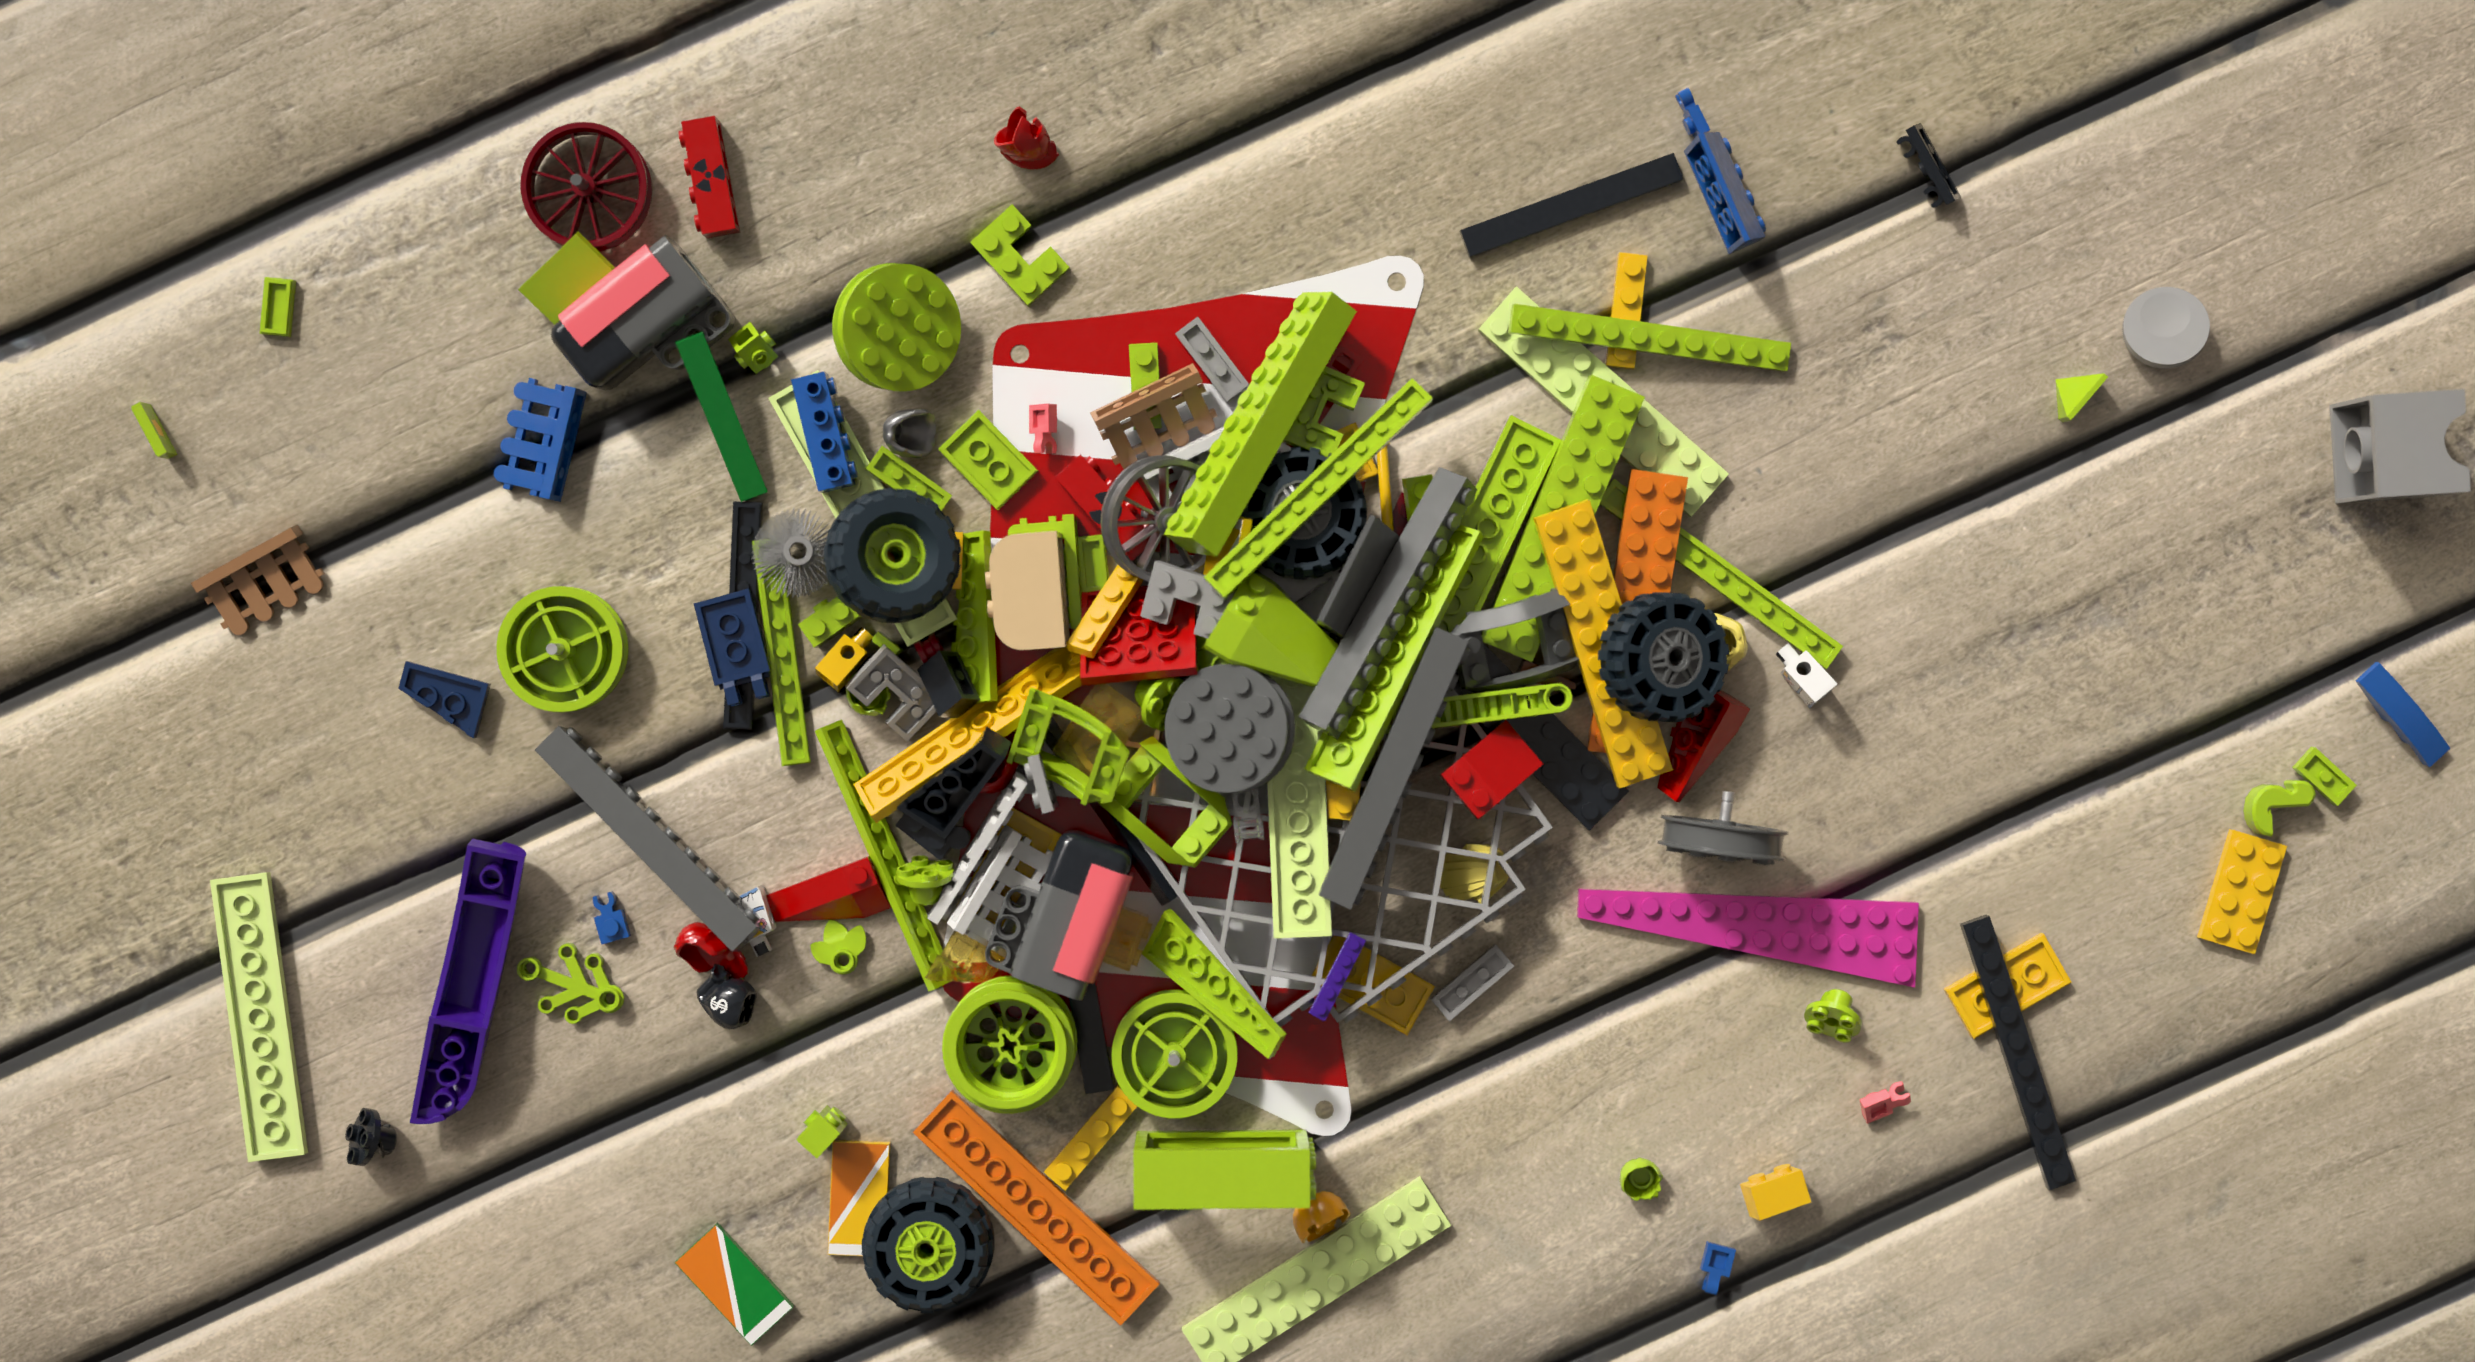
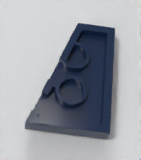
[398,661,491,739]

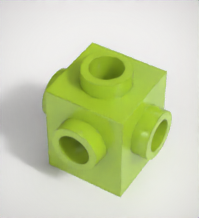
[728,322,779,374]

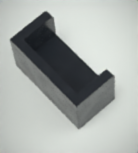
[917,650,980,718]

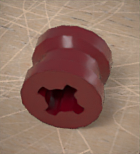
[914,633,945,664]

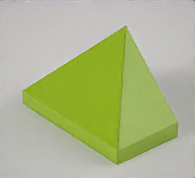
[2055,373,2108,423]

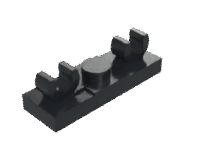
[1897,123,1961,208]

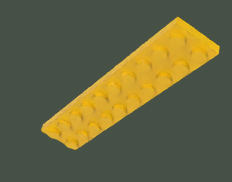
[1533,499,1673,789]
[853,647,1082,823]

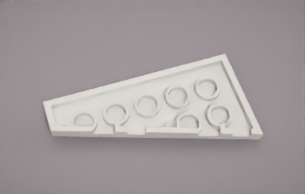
[928,770,1028,924]

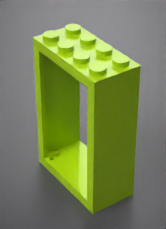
[1133,1130,1316,1210]

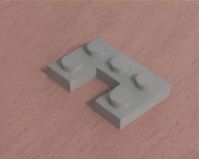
[1140,560,1238,638]
[845,644,936,742]
[1024,754,1059,814]

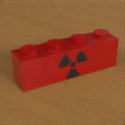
[678,116,741,239]
[1055,454,1151,562]

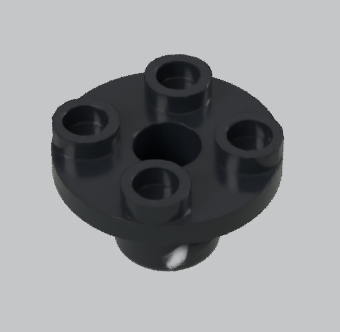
[345,1108,397,1166]

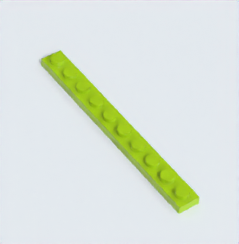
[1508,304,1791,372]
[1204,378,1433,600]
[1599,479,1843,669]
[815,719,955,991]

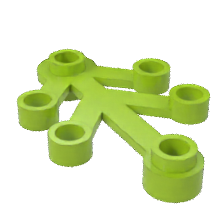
[517,943,625,1024]

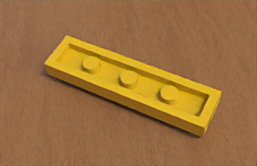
[1605,252,1648,370]
[1066,565,1146,659]
[1043,1085,1138,1191]

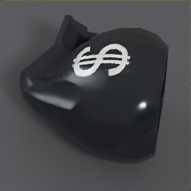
[696,964,757,1030]

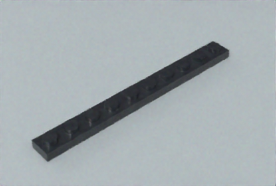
[1960,914,2076,1190]

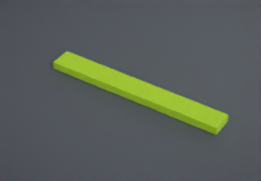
[752,538,811,767]

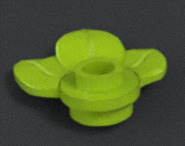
[810,920,866,975]

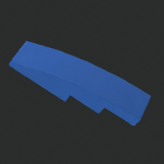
[2355,662,2451,767]

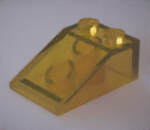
[1052,683,1143,777]

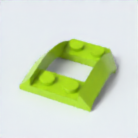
[1007,687,1130,805]
[1098,736,1233,867]

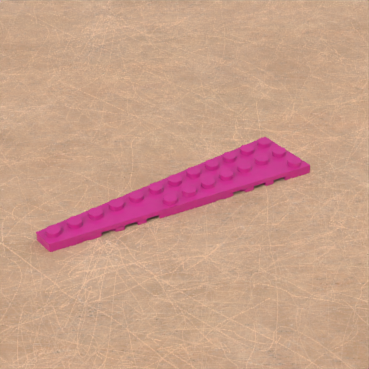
[1577,888,1919,988]

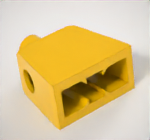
[815,627,873,692]

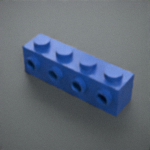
[791,371,858,493]

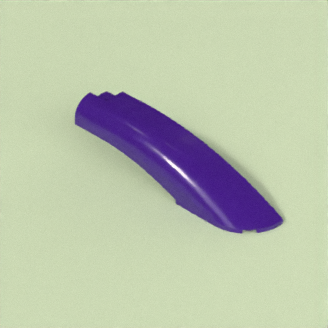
[410,839,527,1124]

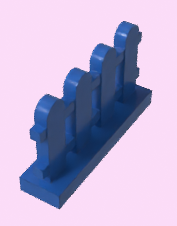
[494,378,587,502]

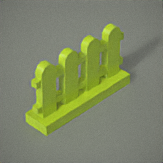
[1008,514,1082,629]

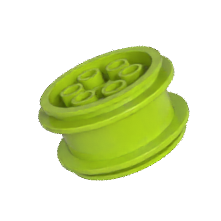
[942,975,1078,1114]

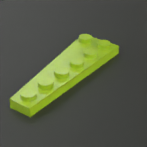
[951,530,998,704]
[1142,908,1286,1059]

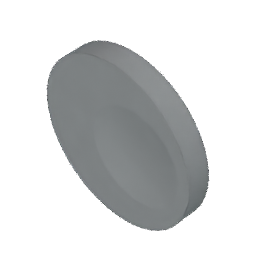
[2122,287,2210,369]

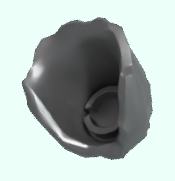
[883,409,936,459]

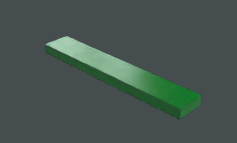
[676,332,768,502]

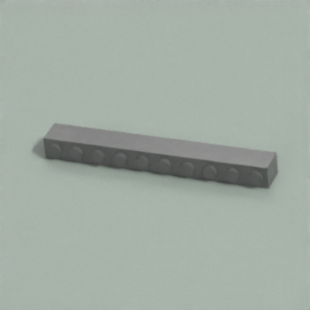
[1299,467,1478,739]
[1318,627,1471,909]
[535,726,763,952]

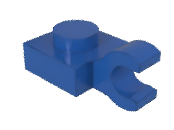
[1700,1241,1736,1295]

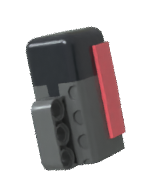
[551,235,735,390]
[985,829,1135,1001]

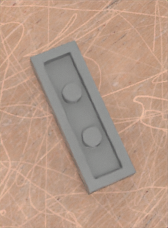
[1175,317,1249,403]
[1430,944,1514,1021]

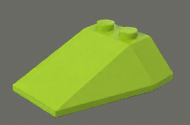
[1203,570,1339,687]

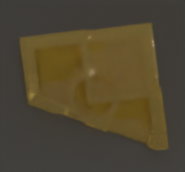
[925,930,1005,983]

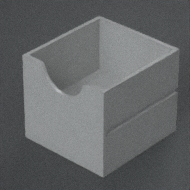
[2329,389,2471,504]

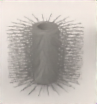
[751,508,830,598]

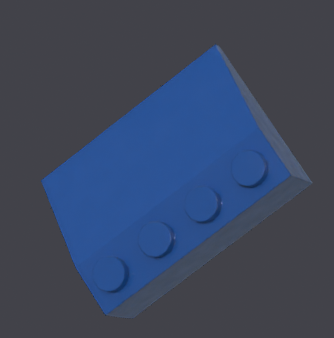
[1684,132,1766,254]

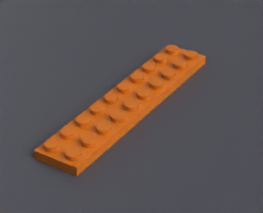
[1587,469,1688,753]
[913,1089,1160,1326]

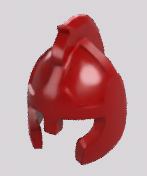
[994,106,1059,169]

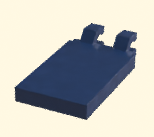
[693,589,772,707]

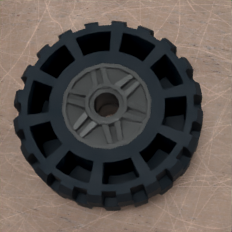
[1241,447,1367,580]
[1598,592,1729,722]

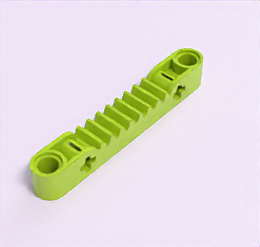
[1385,683,1572,735]

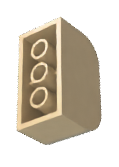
[985,531,1070,650]

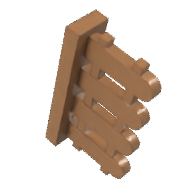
[1090,363,1217,469]
[191,525,325,635]

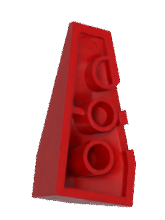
[1657,690,1750,802]
[766,856,892,922]

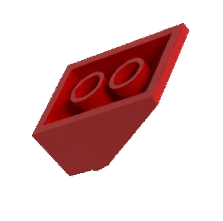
[1440,720,1543,819]

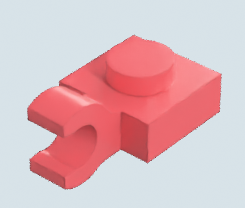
[1029,404,1057,454]
[1860,1082,1911,1124]

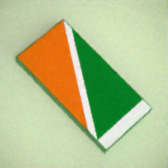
[674,1222,794,1346]

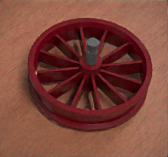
[520,122,653,252]

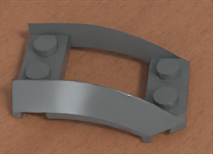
[1451,588,1579,693]

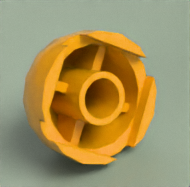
[1293,1191,1351,1243]

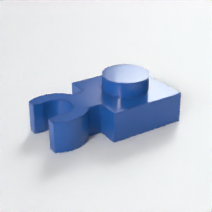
[1675,88,1710,139]
[593,891,631,945]

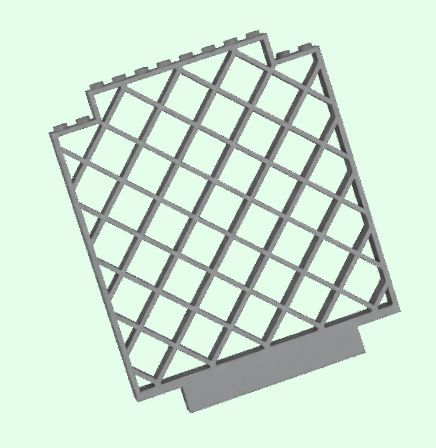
[1072,559,1553,1027]

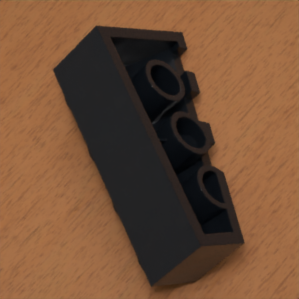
[897,727,1011,839]

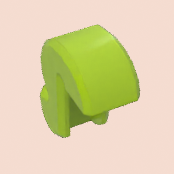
[2243,780,2316,837]

